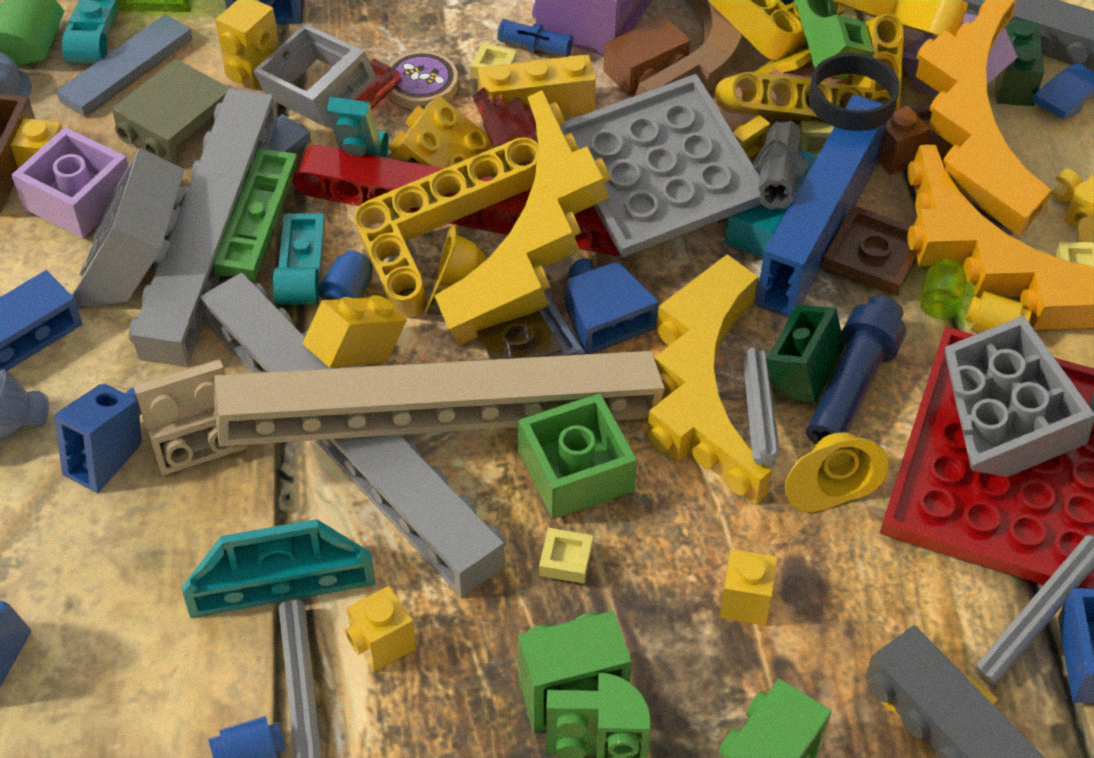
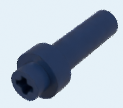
[806,296,907,444]

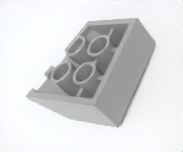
[71,148,186,308]
[945,315,1094,477]

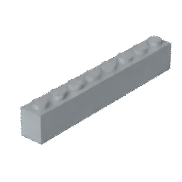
[129,88,277,367]

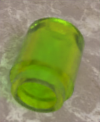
[919,259,967,319]

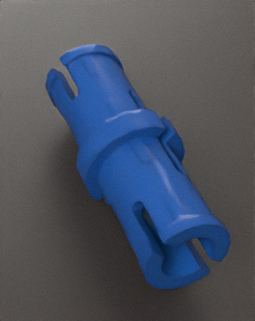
[497,18,574,57]

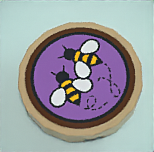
[384,51,458,110]

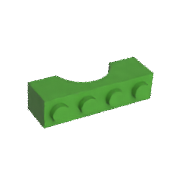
[794,0,875,79]

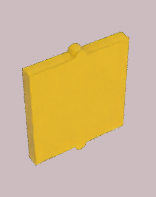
[753,44,812,74]

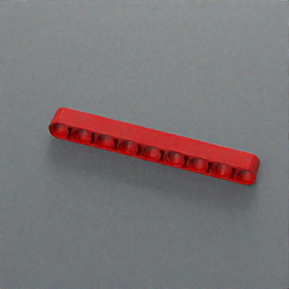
[292,145,620,256]

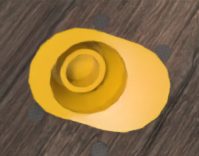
[424,225,486,313]
[785,432,889,513]

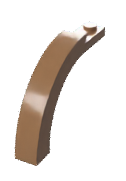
[635,0,742,96]

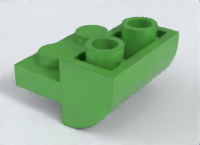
[0,0,65,66]
[546,673,650,758]

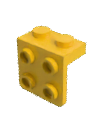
[387,94,495,169]

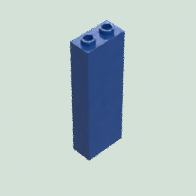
[756,94,887,318]

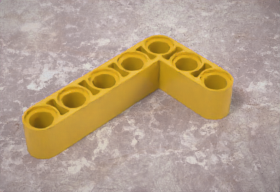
[707,0,847,60]
[829,0,969,36]
[715,14,904,122]
[354,137,538,318]

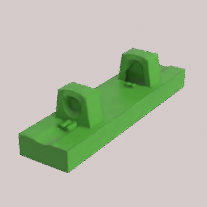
[213,148,298,281]

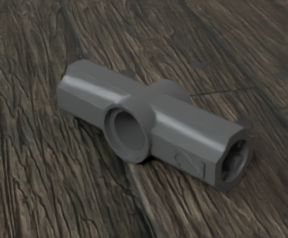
[753,121,808,210]

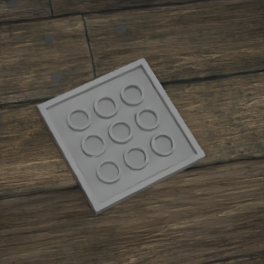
[560,74,761,258]

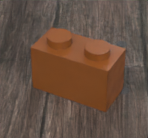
[603,16,691,96]

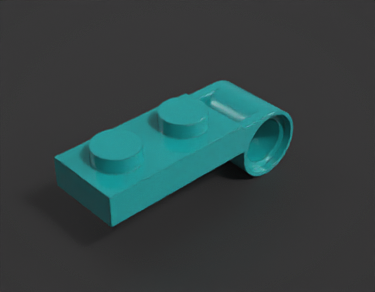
[62,0,123,64]
[326,97,389,158]
[273,213,326,305]

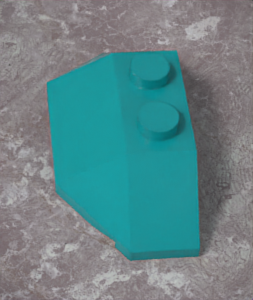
[182,519,376,618]

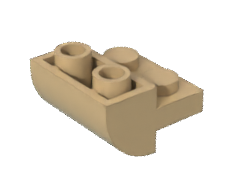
[133,359,247,476]

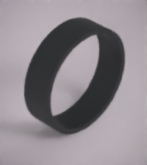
[809,53,900,131]

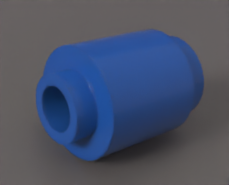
[318,250,373,300]
[208,715,286,758]

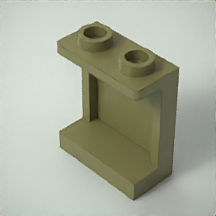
[111,58,231,165]

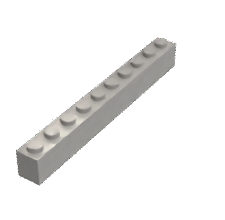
[200,272,506,598]

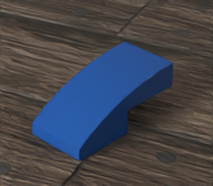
[1032,63,1094,119]

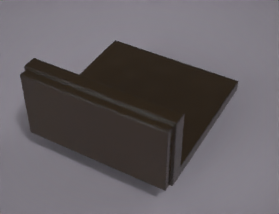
[477,311,564,360]

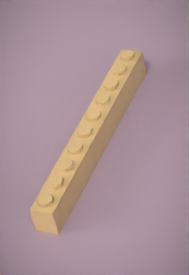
[214,351,665,447]

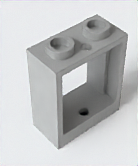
[254,24,377,127]

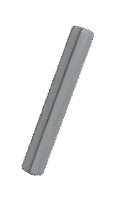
[743,347,780,468]
[975,535,1094,685]
[279,599,322,758]

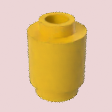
[965,291,1032,333]

